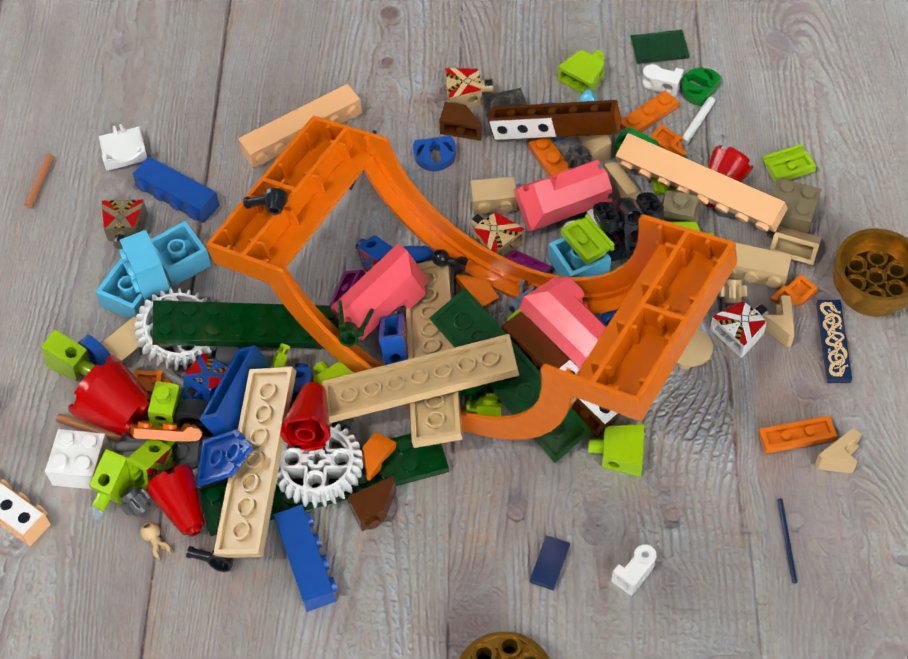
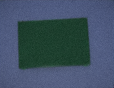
[630,29,690,64]

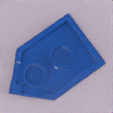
[196,429,253,487]

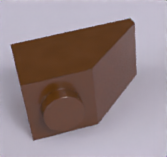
[439,101,482,141]
[348,476,396,531]

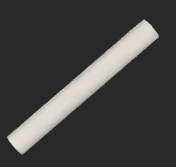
[681,97,715,145]

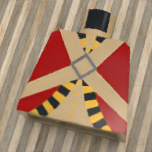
[445,68,493,108]
[471,213,525,258]

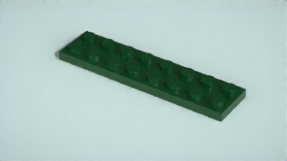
[429,287,592,463]
[152,300,340,349]

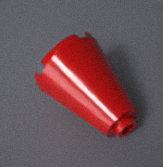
[703,145,753,208]
[280,382,331,451]
[146,465,205,537]

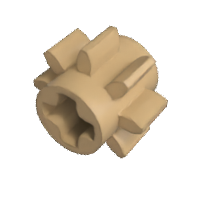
[719,279,747,303]

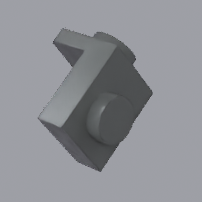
[175,439,202,468]

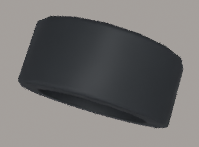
[174,398,214,436]

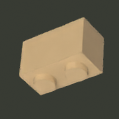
[471,177,517,215]

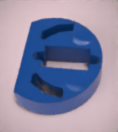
[413,136,456,171]
[78,335,111,366]

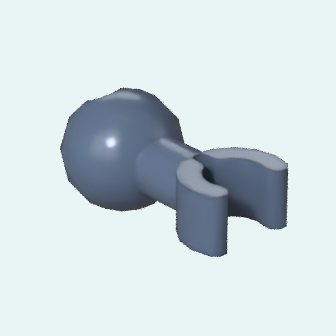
[508,279,538,314]

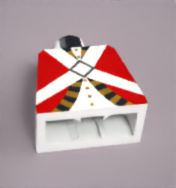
[710,302,769,358]

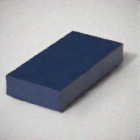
[530,535,570,591]

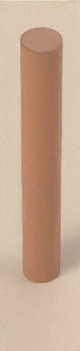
[24,153,54,208]
[56,413,124,442]

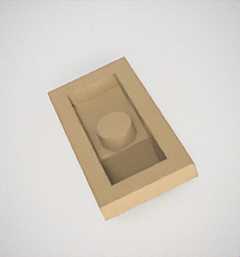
[764,295,795,347]
[814,428,861,473]

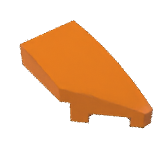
[650,124,686,157]
[771,274,818,305]
[455,275,499,308]
[133,369,175,395]
[362,432,397,481]

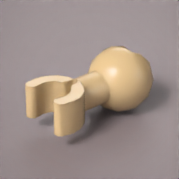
[140,522,172,561]

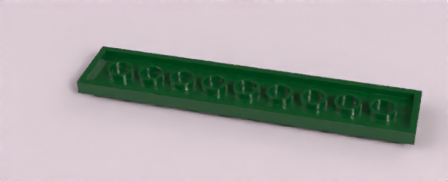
[200,433,449,537]

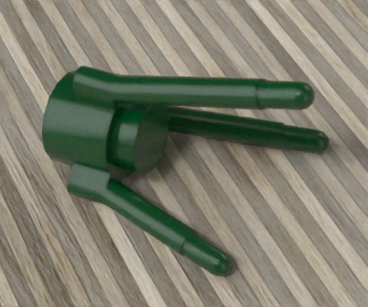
[337,300,374,347]

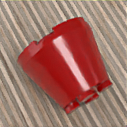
[68,355,151,438]

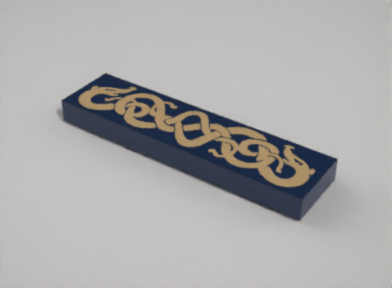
[816,300,852,383]

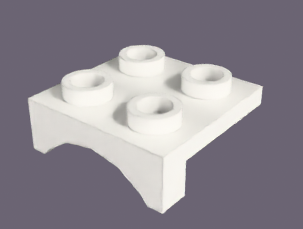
[99,124,148,171]

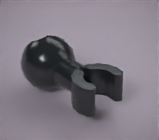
[432,249,469,275]

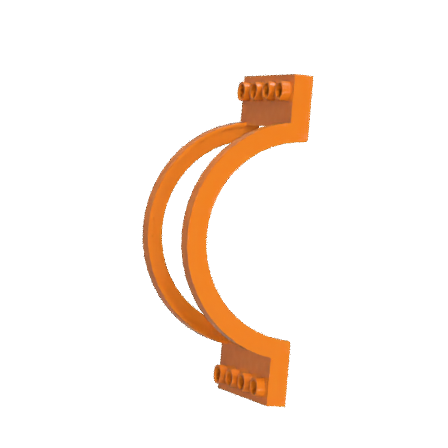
[205,115,737,440]

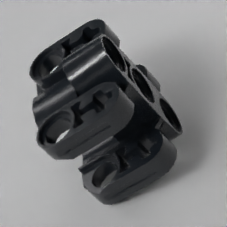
[593,192,664,262]

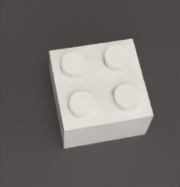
[45,429,111,490]

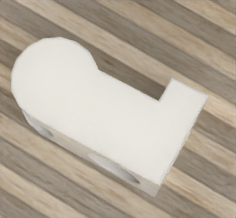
[642,64,684,97]
[611,544,657,596]

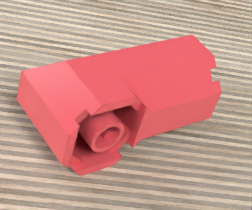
[513,160,612,231]
[330,244,428,342]
[519,277,607,368]

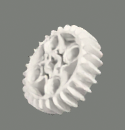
[134,288,217,371]
[276,423,363,508]

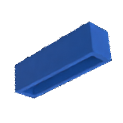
[132,157,220,223]
[199,346,271,436]
[274,505,338,612]

